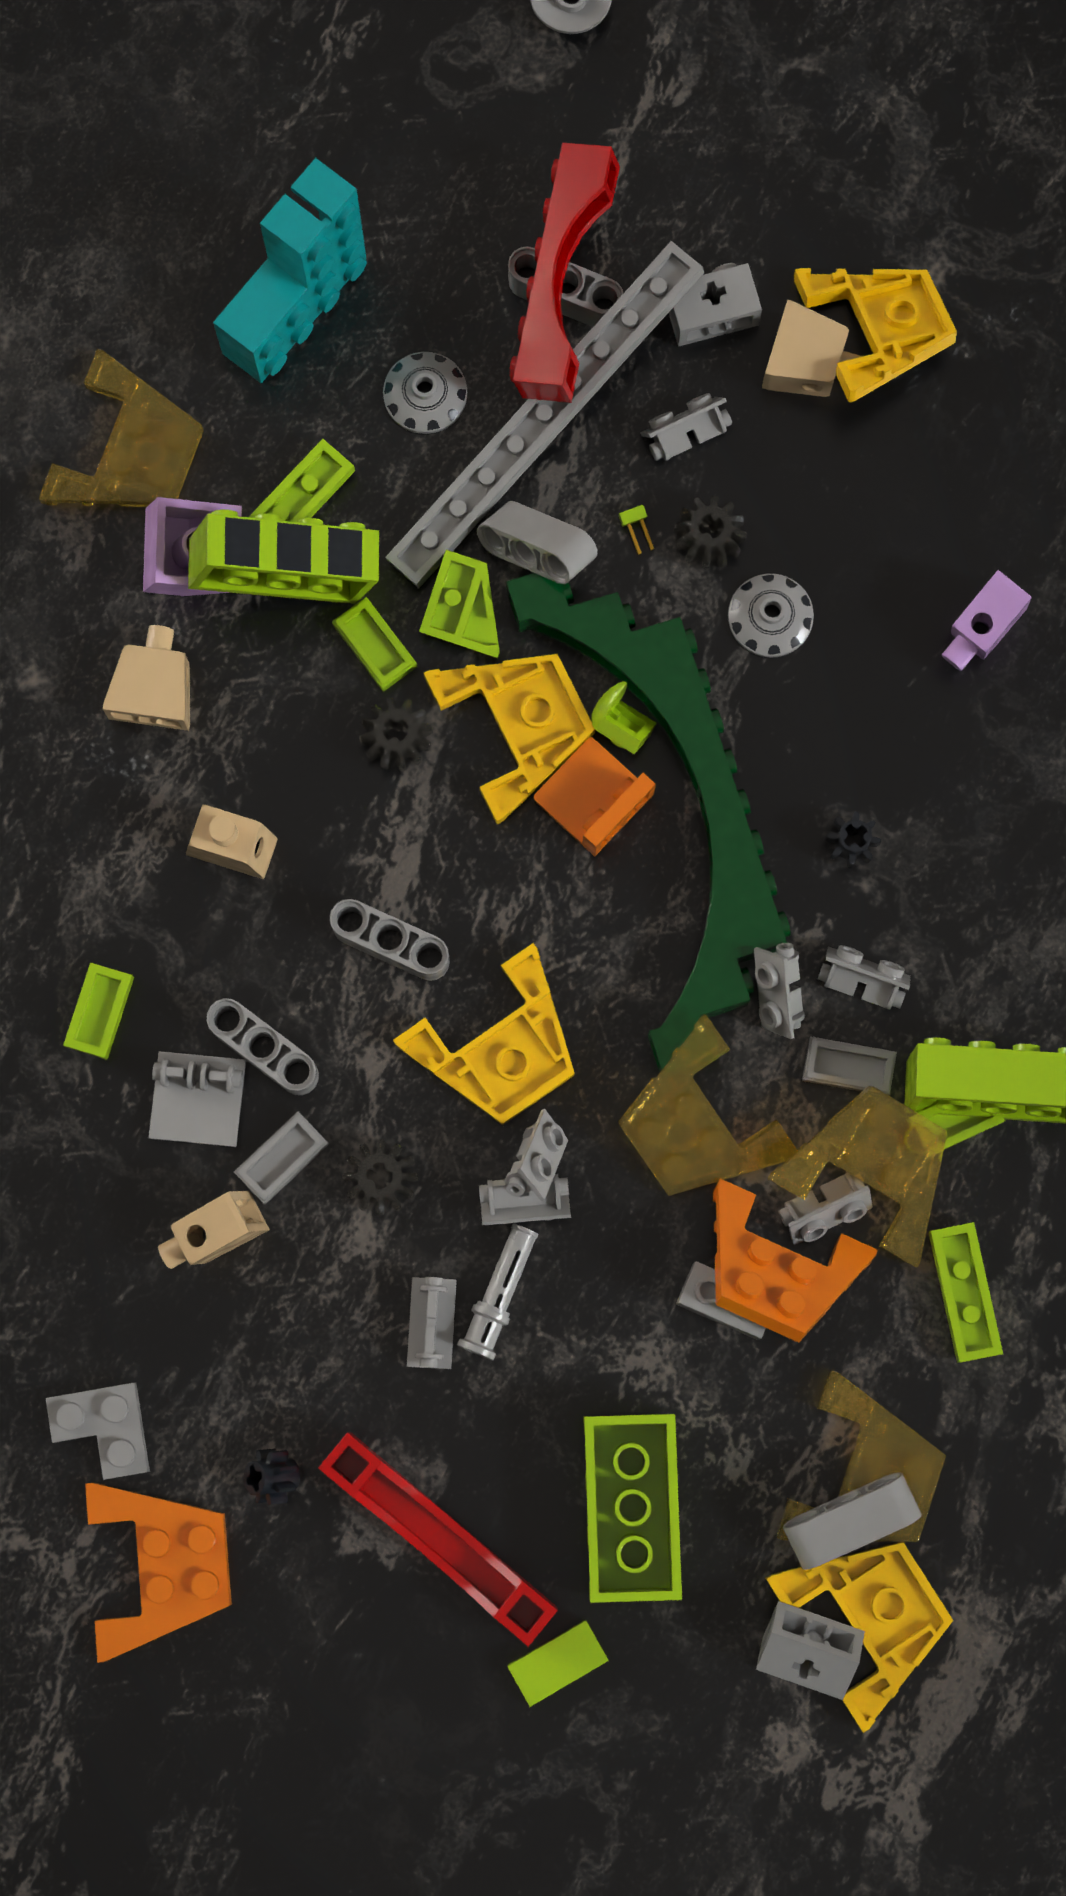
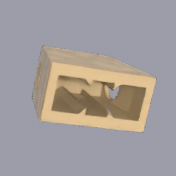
[762,300,863,397]
[103,625,190,731]
[186,805,278,879]
[158,1191,270,1269]

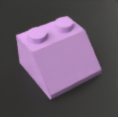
[143,497,242,596]

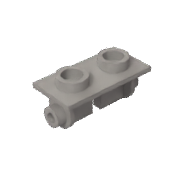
[640,393,732,461]
[754,943,805,1039]
[817,945,910,1010]
[504,1109,568,1201]
[778,1173,873,1245]
[479,1174,571,1225]
[407,1277,457,1369]

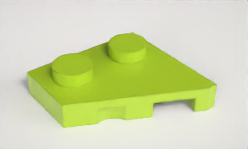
[419,549,500,658]

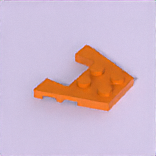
[713,1178,878,1343]
[85,1483,232,1663]

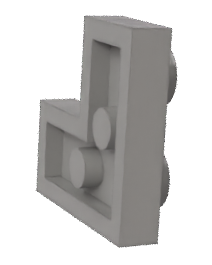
[46,1383,150,1480]

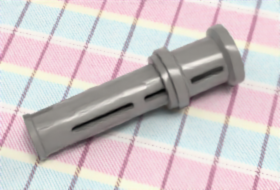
[457,1224,539,1361]

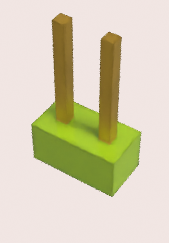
[618,505,654,555]

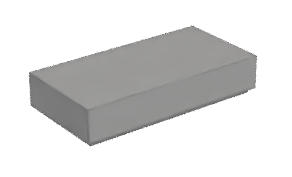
[802,1036,897,1096]
[234,1111,329,1204]

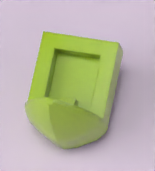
[591,681,657,754]

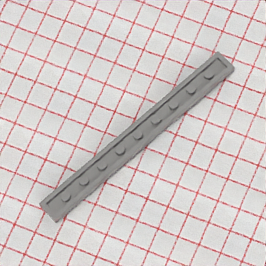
[385,241,704,588]

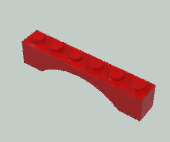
[510,143,620,403]
[318,1432,558,1647]

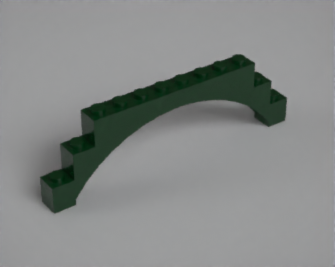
[506,573,791,1078]

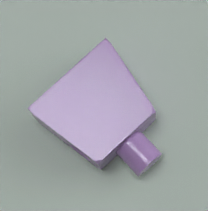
[942,570,1032,671]

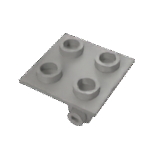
[149,1051,246,1147]

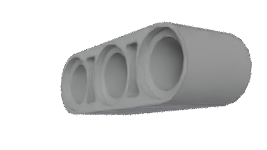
[508,246,623,327]
[477,501,597,584]
[330,899,450,981]
[206,999,319,1095]
[783,1472,922,1570]

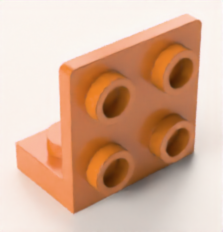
[534,737,656,857]

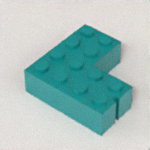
[213,158,367,383]

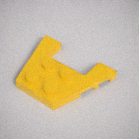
[794,268,957,402]
[424,654,595,824]
[393,943,575,1125]
[765,1542,953,1733]

